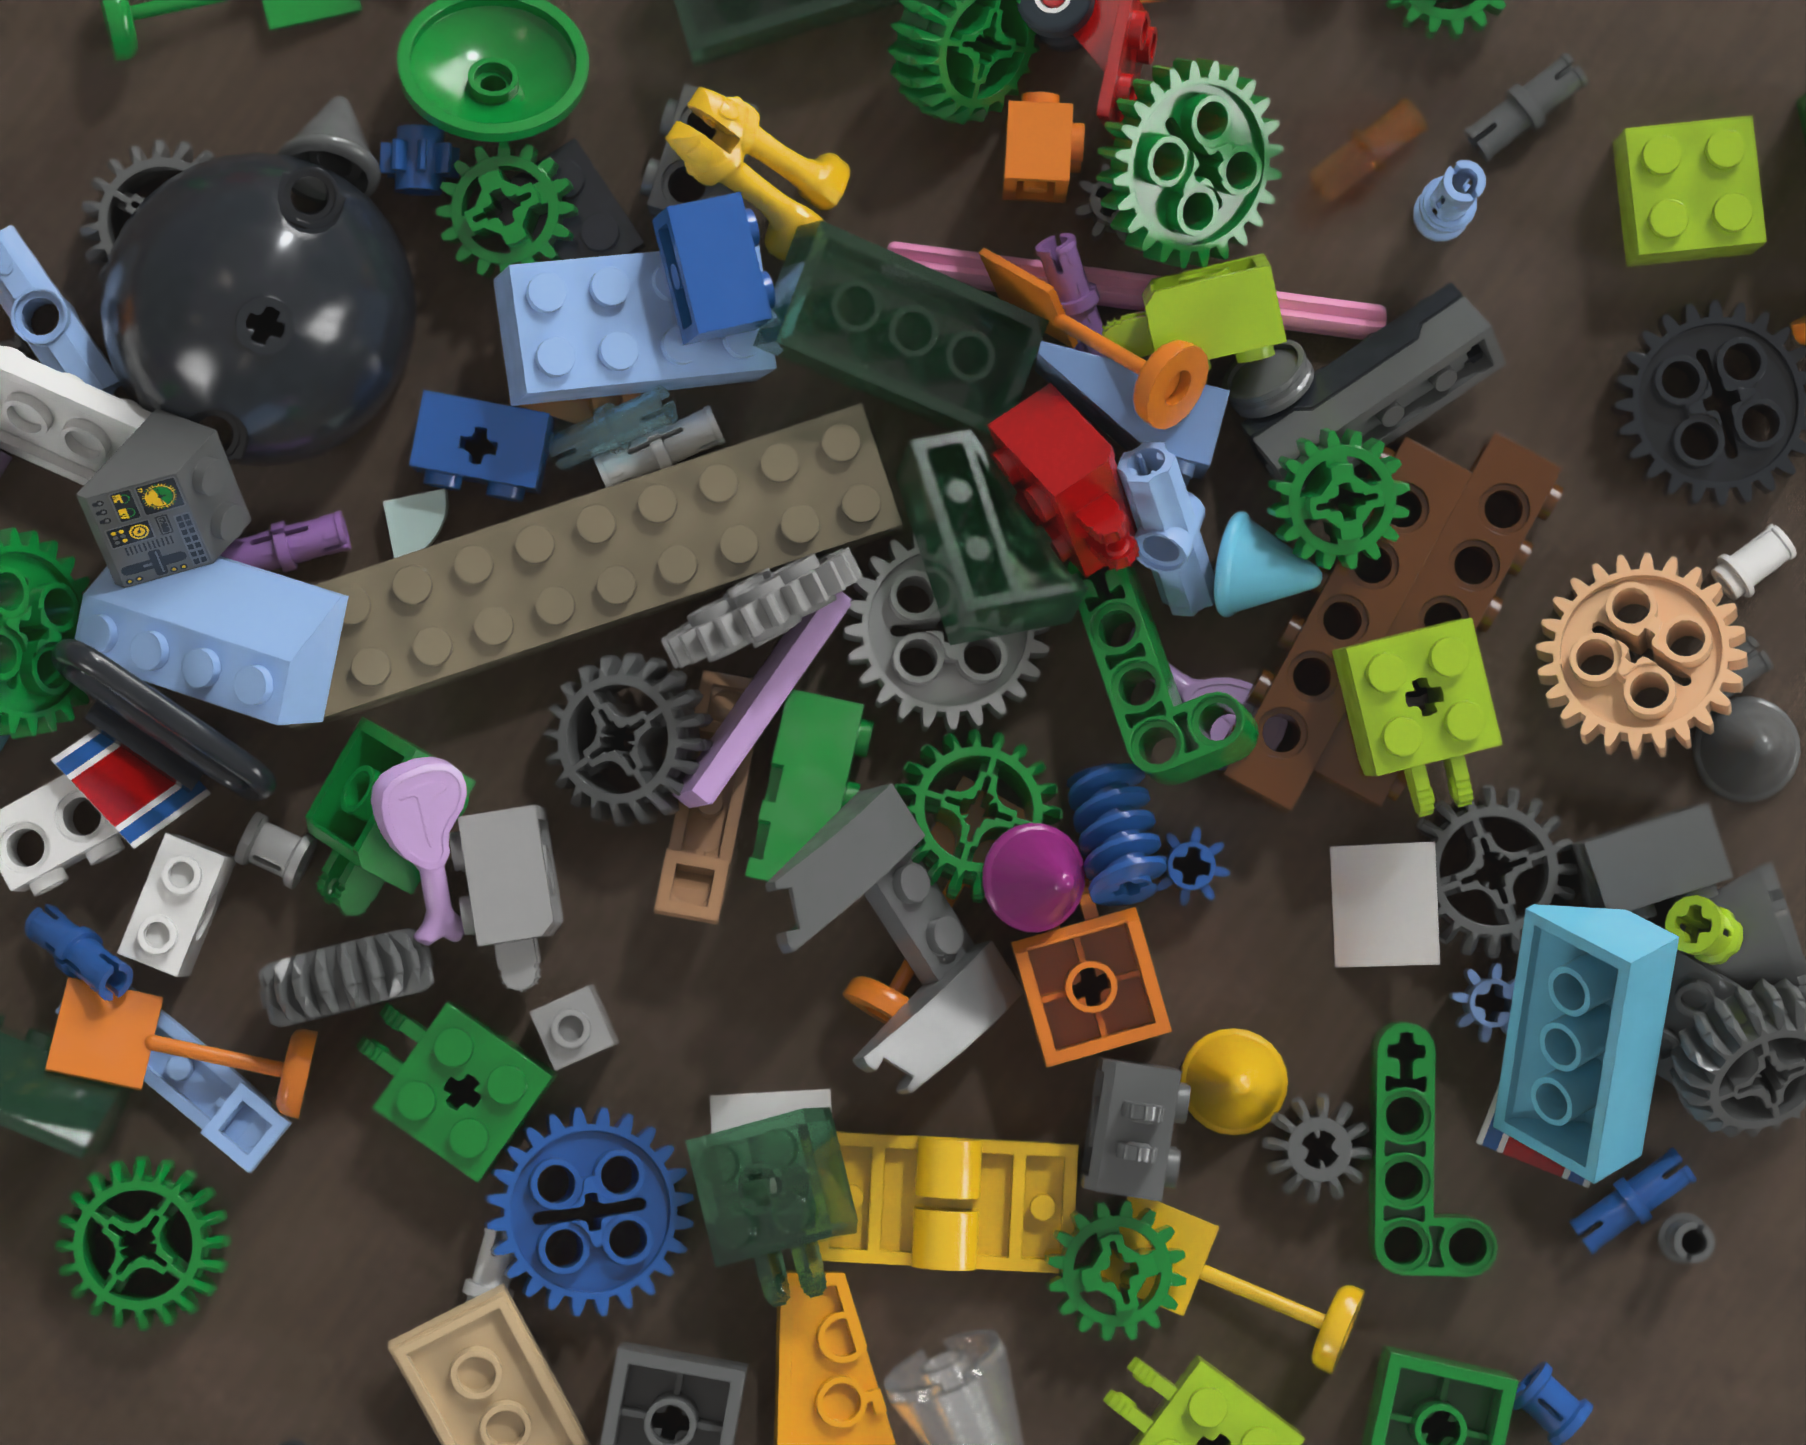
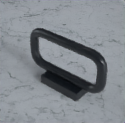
[51,639,277,801]

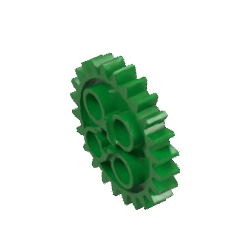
[1096,57,1284,268]
[0,527,90,739]

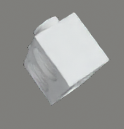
[0,774,125,897]

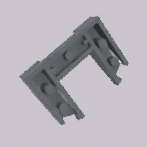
[765,783,1024,1095]

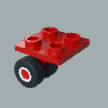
[1016,0,1158,140]

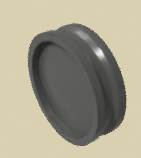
[1222,340,1314,418]

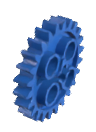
[484,1107,694,1316]

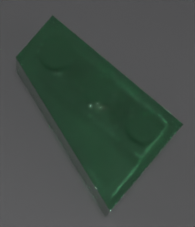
[895,429,1088,646]

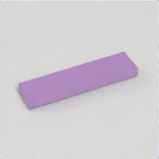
[672,591,852,808]

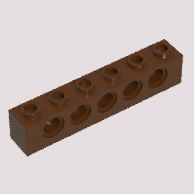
[1312,431,1564,808]
[1217,436,1472,814]

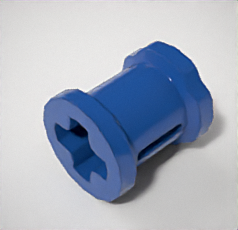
[1513,1361,1594,1445]

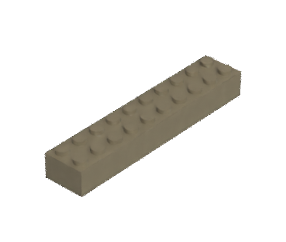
[289,403,903,732]

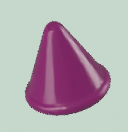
[982,823,1085,932]

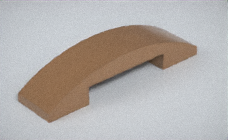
[654,670,755,925]

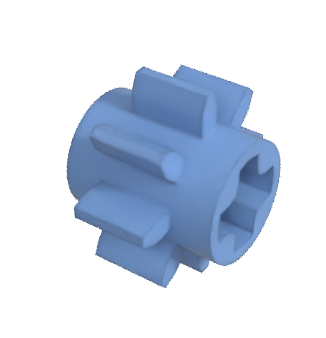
[1448,963,1515,1043]

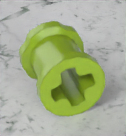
[1665,895,1743,965]

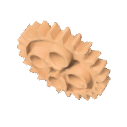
[1536,553,1748,759]

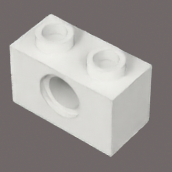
[117,833,236,977]

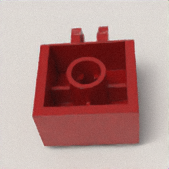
[987,383,1140,578]

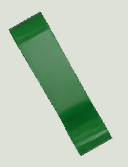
[1067,561,1259,786]
[1368,1021,1498,1277]

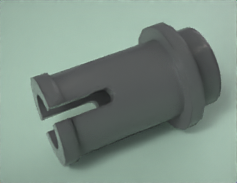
[1657,1212,1716,1264]

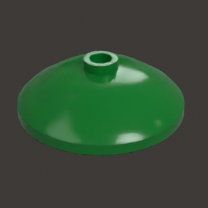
[397,0,589,142]

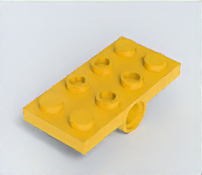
[815,1130,1079,1273]

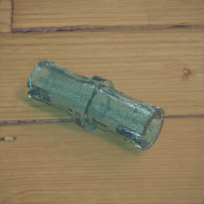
[547,385,678,472]

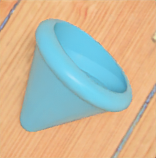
[1214,511,1322,618]

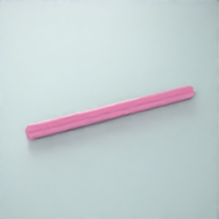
[884,241,1387,340]

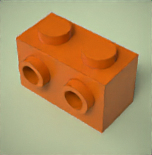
[1002,92,1085,203]

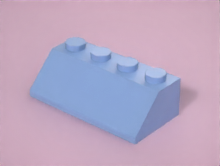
[75,556,349,725]

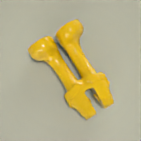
[665,87,850,260]

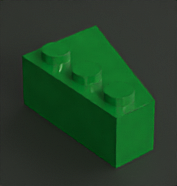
[745,689,874,882]

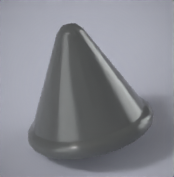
[277,96,381,204]
[1692,696,1801,803]

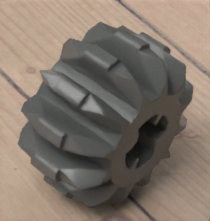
[1262,1093,1373,1203]

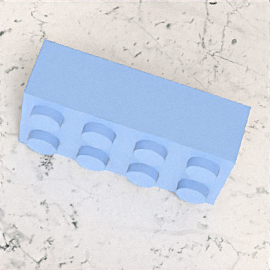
[493,245,777,406]

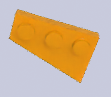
[774,1271,897,1445]

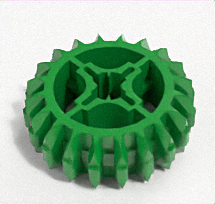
[887,0,1041,125]
[894,729,1063,903]
[55,1155,232,1331]

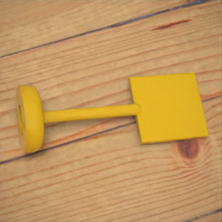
[1101,1196,1365,1375]

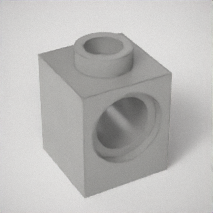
[529,985,620,1071]

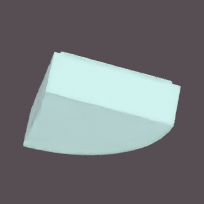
[383,488,449,558]

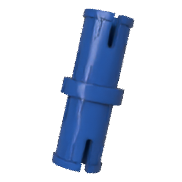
[24,904,134,1001]
[1568,1146,1697,1255]

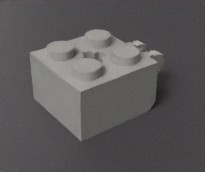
[449,805,564,992]

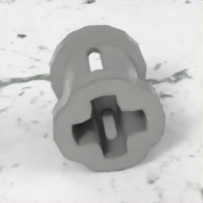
[234,812,318,889]

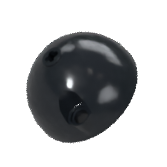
[100,152,417,466]

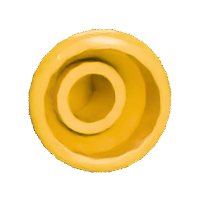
[1180,1028,1288,1136]

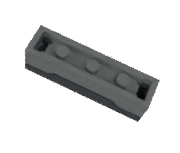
[1240,282,1506,490]

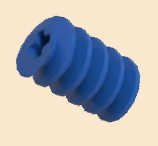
[1066,763,1167,906]

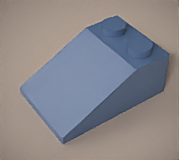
[1035,341,1230,485]

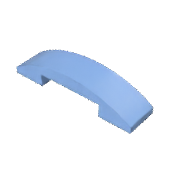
[55,979,292,1173]

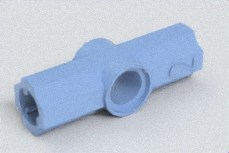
[0,225,121,395]
[1117,442,1215,616]

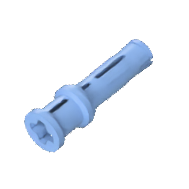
[1413,160,1486,242]

